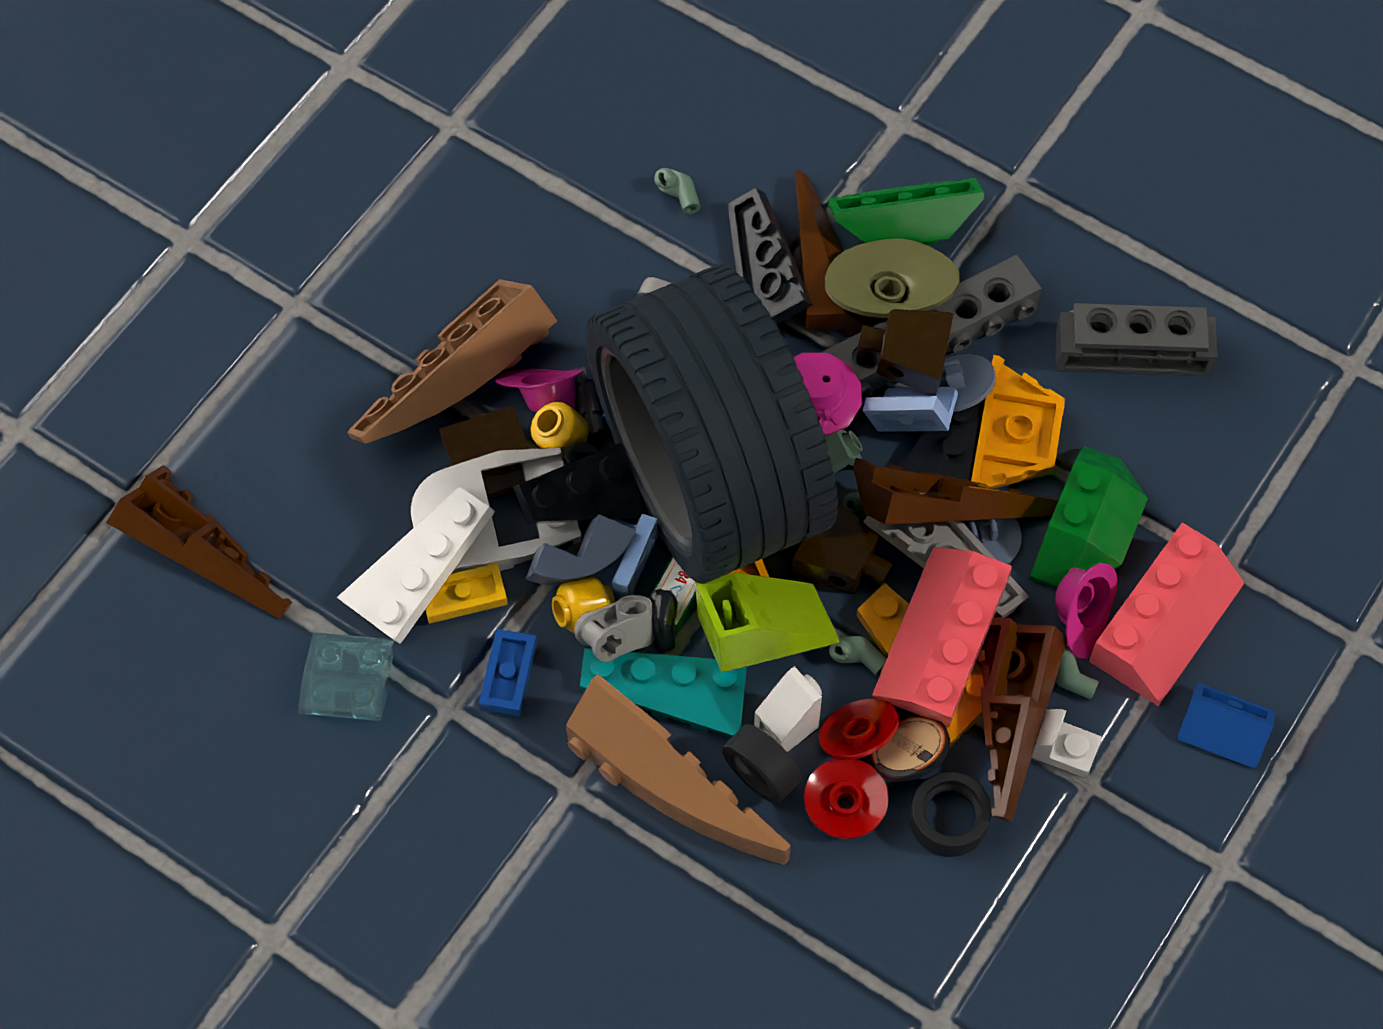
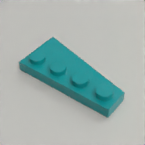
[580,648,747,740]

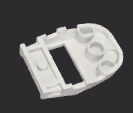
[411,448,581,574]

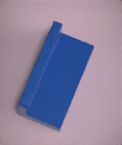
[1177,682,1276,768]

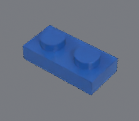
[479,629,537,716]

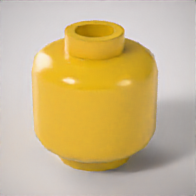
[530,402,589,459]
[552,576,615,633]

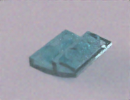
[298,632,395,721]

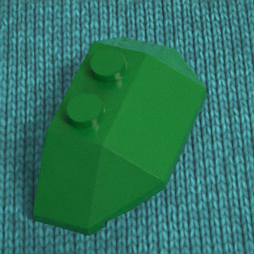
[828,178,984,246]
[1029,446,1148,590]

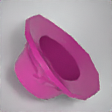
[794,353,862,436]

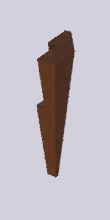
[978,618,1067,822]

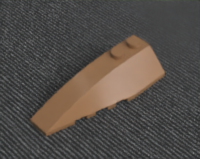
[347,279,557,444]
[566,674,791,865]

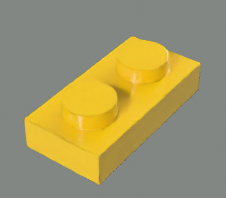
[426,563,508,624]

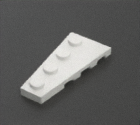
[337,487,495,644]

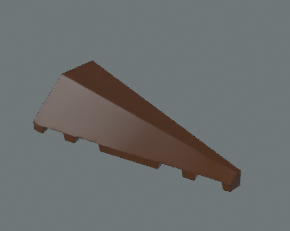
[795,171,878,337]
[853,457,1059,524]
[106,465,293,619]

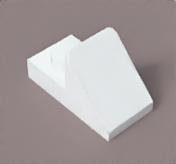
[1032,709,1102,779]

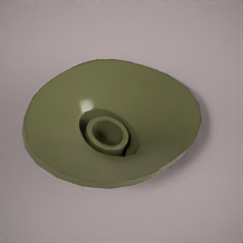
[824,238,960,318]

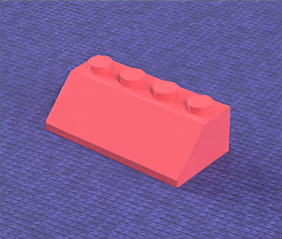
[1089,522,1245,706]
[872,547,1012,727]

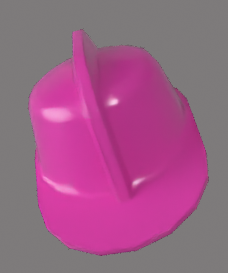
[496,369,583,413]
[1055,563,1118,659]

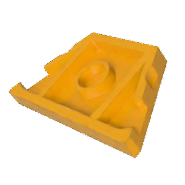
[971,355,1065,489]

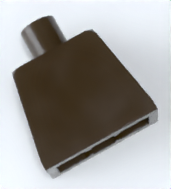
[858,309,954,396]
[792,504,894,594]

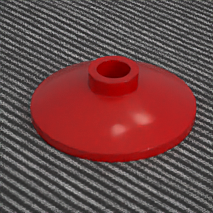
[819,698,899,760]
[804,759,888,839]

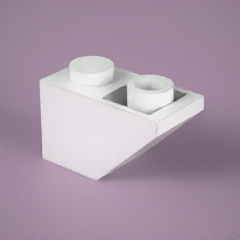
[754,666,822,752]

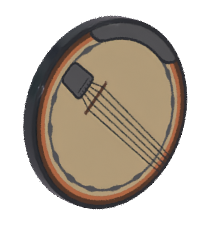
[869,715,951,782]

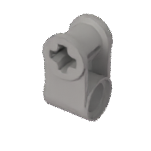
[574,595,654,662]

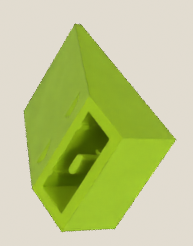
[695,573,839,673]

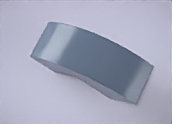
[525,515,636,586]

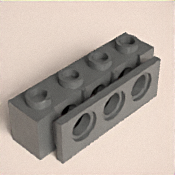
[1055,303,1218,377]

